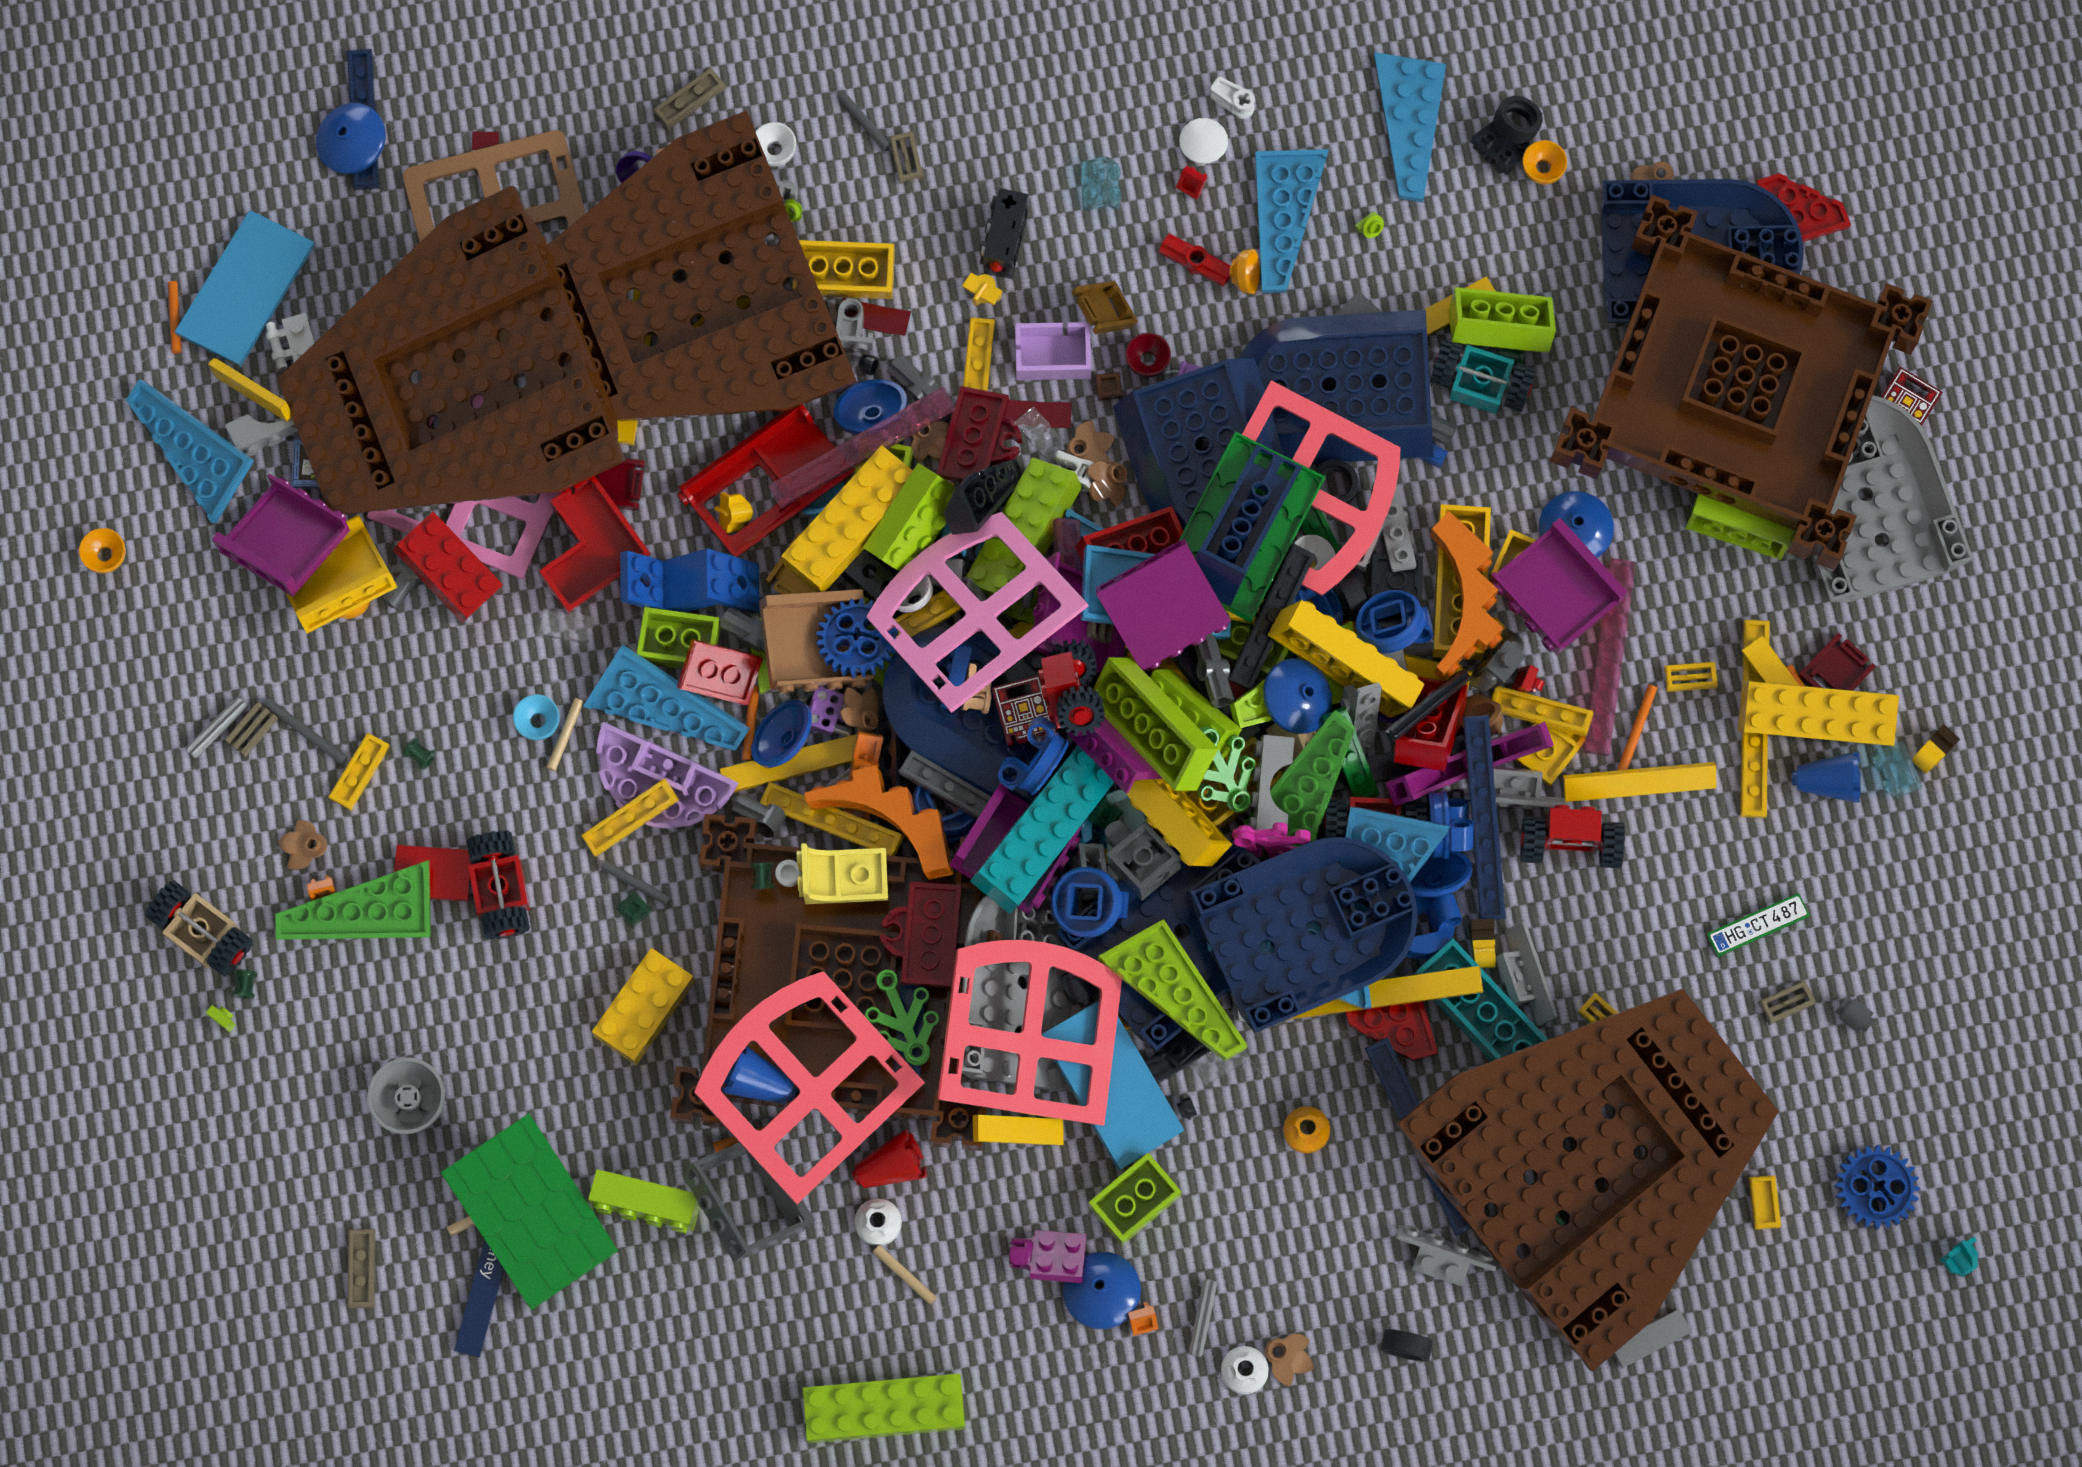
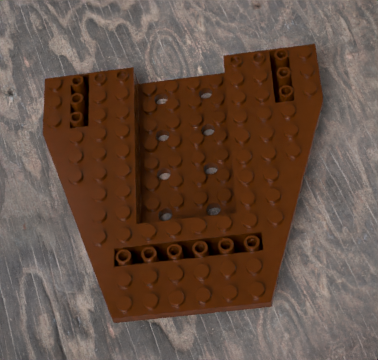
[542,110,857,421]
[277,185,626,515]
[1396,989,1779,1371]

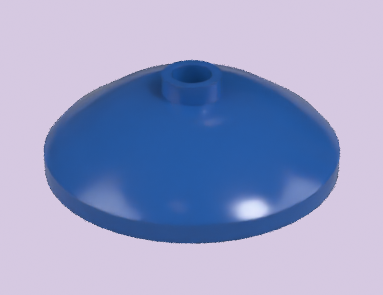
[316,103,386,174]
[834,379,908,436]
[1539,491,1614,558]
[1263,658,1332,734]
[751,699,812,768]
[1410,849,1472,898]
[1063,1252,1141,1329]

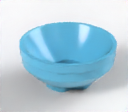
[513,694,560,741]

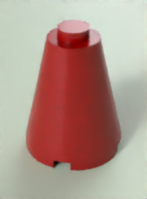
[852,1129,927,1188]

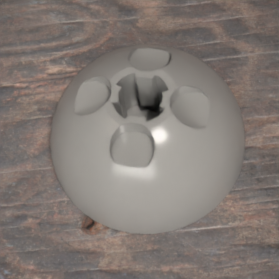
[368,1058,445,1134]

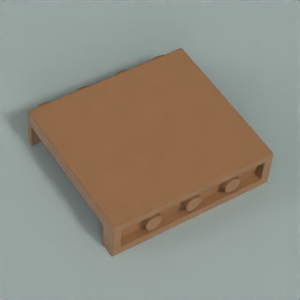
[759,589,874,693]

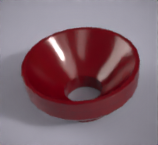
[1126,333,1171,378]

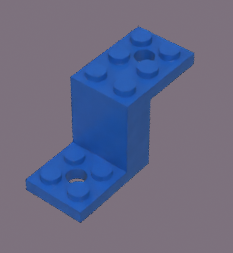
[620,548,760,614]

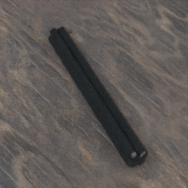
[1385,669,1471,741]

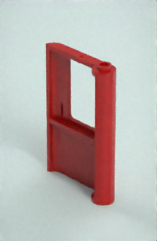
[677,405,856,557]

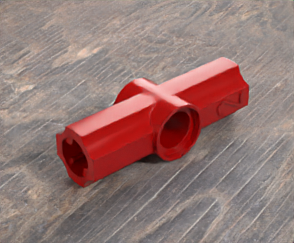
[1159,233,1231,287]

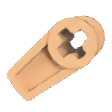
[961,663,991,714]

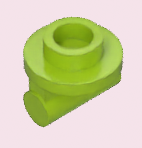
[1354,211,1384,238]

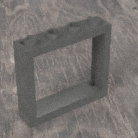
[681,1142,815,1263]

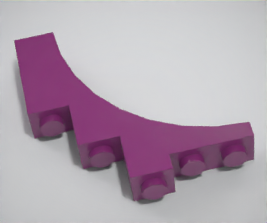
[1385,722,1554,806]

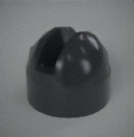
[858,354,879,376]

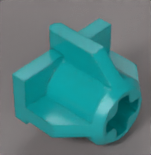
[1939,1237,1979,1277]

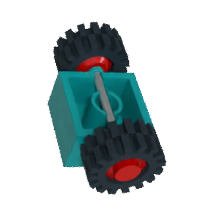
[1430,340,1536,414]

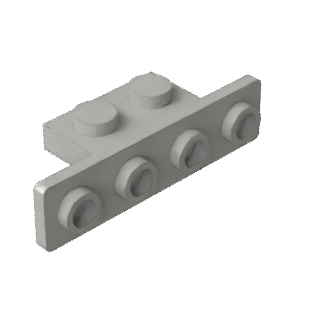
[1371,481,1416,572]
[1340,683,1382,755]
[1463,767,1566,811]
[1496,922,1558,1026]
[1395,1225,1497,1286]

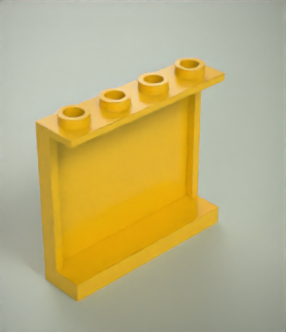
[286,515,397,633]

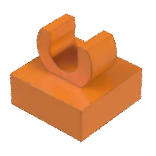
[307,875,337,901]
[1128,1302,1158,1336]

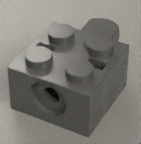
[1105,821,1181,901]

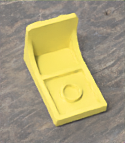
[797,843,888,904]

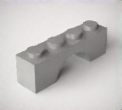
[225,414,299,457]
[1248,735,1294,838]

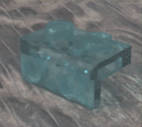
[1081,156,1121,211]
[1872,741,1922,799]

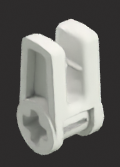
[1210,77,1255,119]
[1053,450,1093,493]

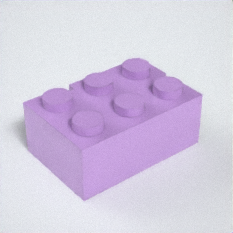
[1015,322,1091,380]

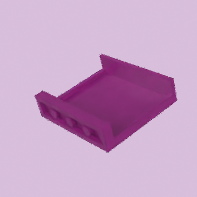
[212,474,350,597]
[1490,518,1628,655]
[1096,538,1231,670]
[1031,552,1125,678]
[1066,717,1163,793]
[949,783,1082,914]

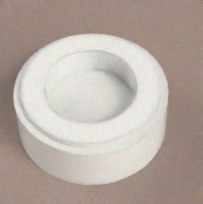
[775,860,802,887]

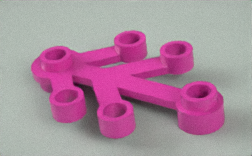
[1232,822,1311,859]

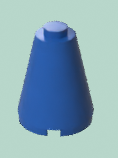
[1792,752,1861,803]
[721,1046,797,1105]

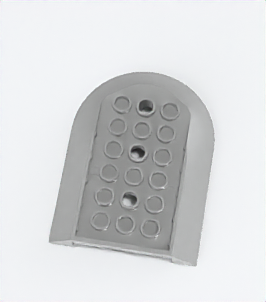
[1814,395,1973,602]
[962,882,1100,1092]

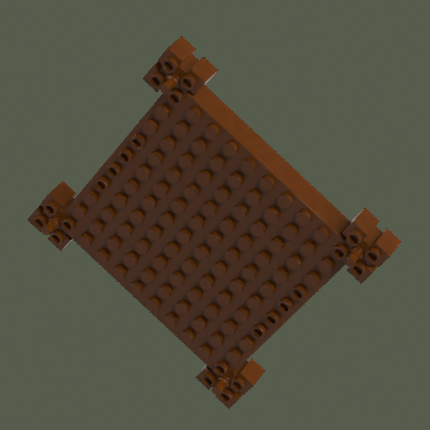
[1549,195,1933,570]
[670,814,987,1151]

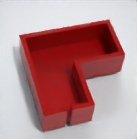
[538,476,651,615]

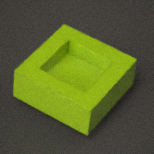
[206,1005,236,1033]

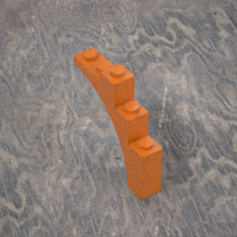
[1430,512,1503,680]
[804,764,953,880]

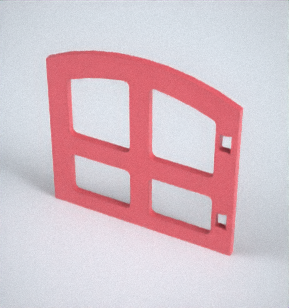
[1242,380,1401,596]
[937,940,1122,1126]
[694,971,925,1204]

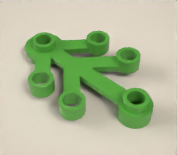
[1197,727,1256,812]
[865,970,939,1066]

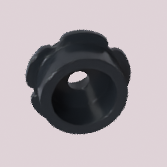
[1177,1096,1198,1120]

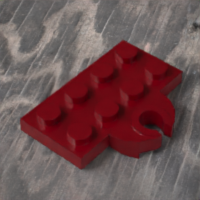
[936,386,1022,482]
[880,881,962,988]

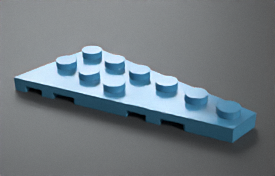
[1373,52,1446,203]
[1255,149,1329,294]
[126,379,254,523]

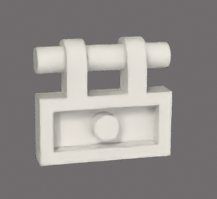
[265,313,315,371]

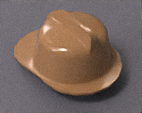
[1460,694,1503,736]

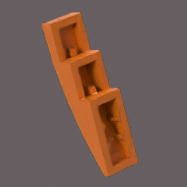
[843,731,883,821]

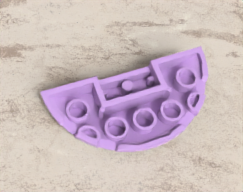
[597,722,738,829]

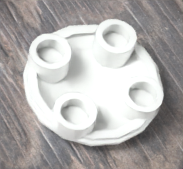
[1179,118,1228,166]

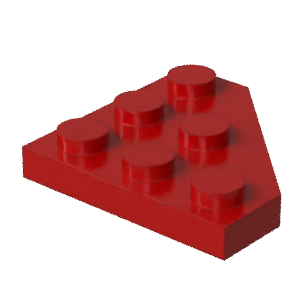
[1755,173,1851,242]
[1345,1001,1438,1061]

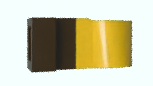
[1911,724,1960,774]
[1469,918,1496,968]

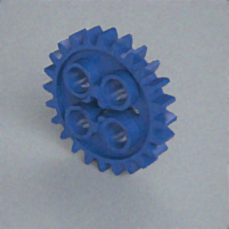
[816,598,899,678]
[1834,1145,1920,1230]

